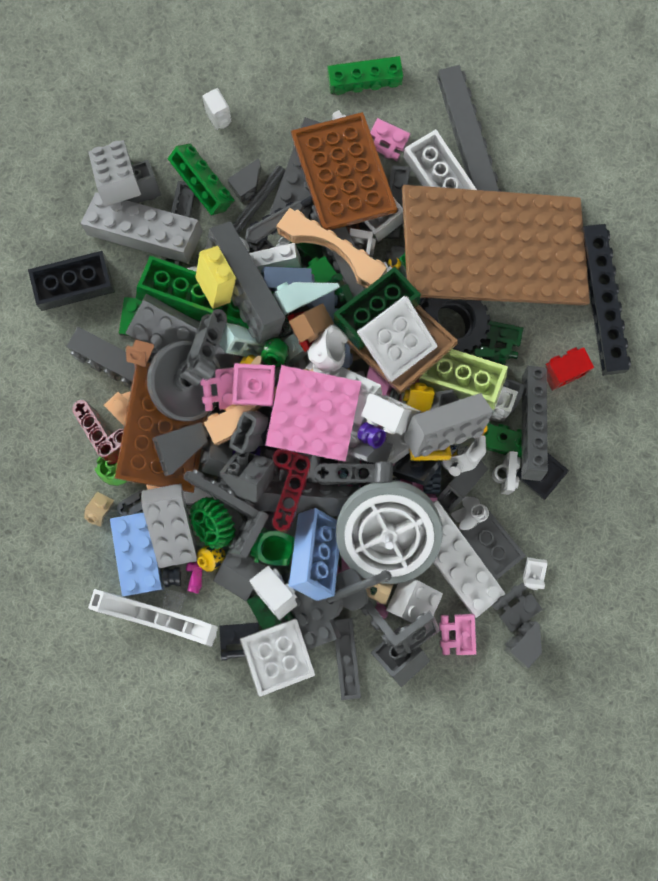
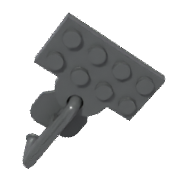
[281,569,392,650]

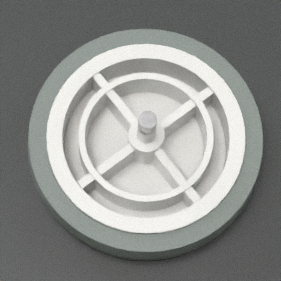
[336,481,443,584]

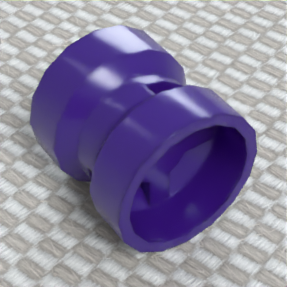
[357,422,386,448]

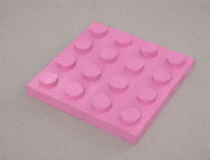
[266,365,362,461]

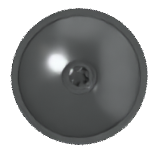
[147,341,221,421]

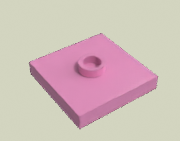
[232,363,275,407]

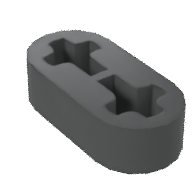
[117,490,143,516]

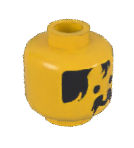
[197,546,225,572]

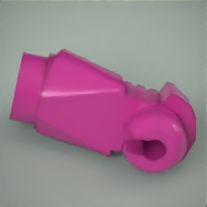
[186,561,203,594]

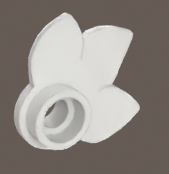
[451,496,489,530]

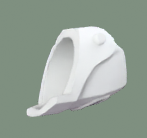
[308,325,348,373]

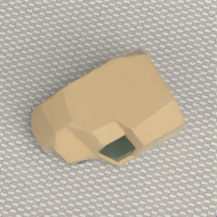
[362,578,394,605]

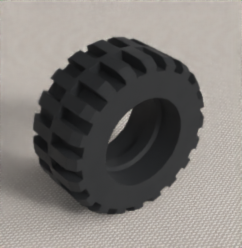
[420,298,490,354]

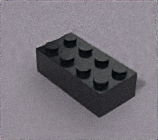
[28,251,115,311]

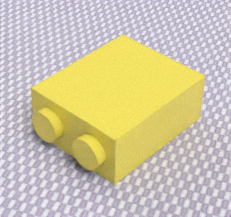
[195,246,236,309]

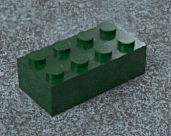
[334,267,421,351]

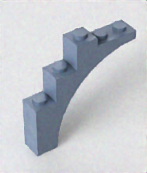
[261,267,353,369]

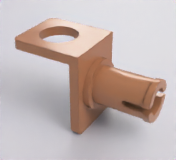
[126,340,154,367]

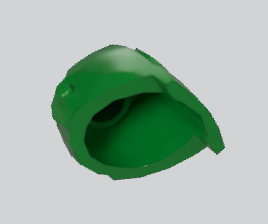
[250,527,295,566]

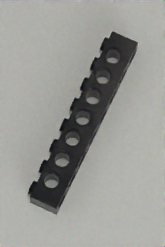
[582,224,631,376]

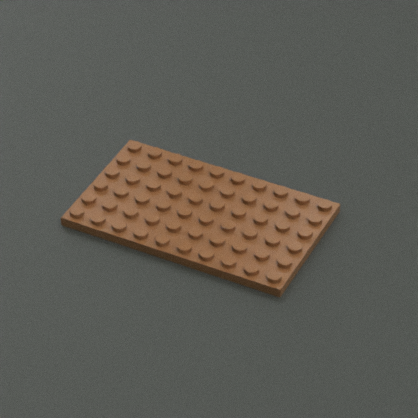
[402,185,590,305]

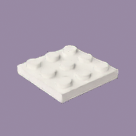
[357,297,438,382]
[240,619,315,696]

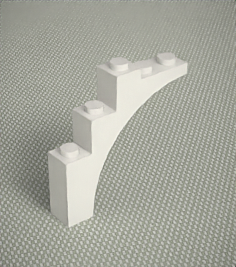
[88,589,218,646]

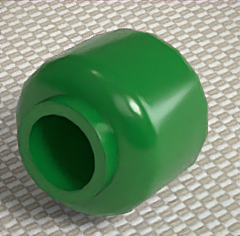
[261,338,289,367]

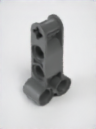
[178,309,227,386]
[314,462,393,485]

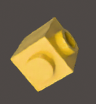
[403,383,434,412]

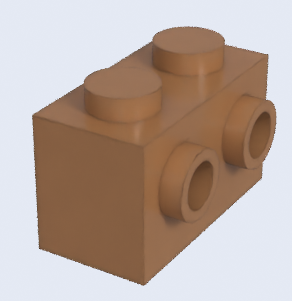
[289,303,334,343]

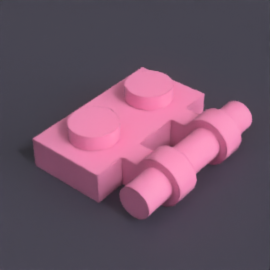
[370,118,411,161]
[200,367,238,411]
[439,614,476,655]

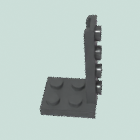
[184,470,269,558]
[360,599,440,659]

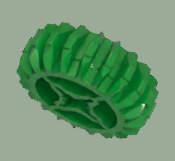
[189,497,236,549]

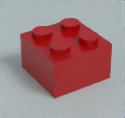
[545,347,595,391]

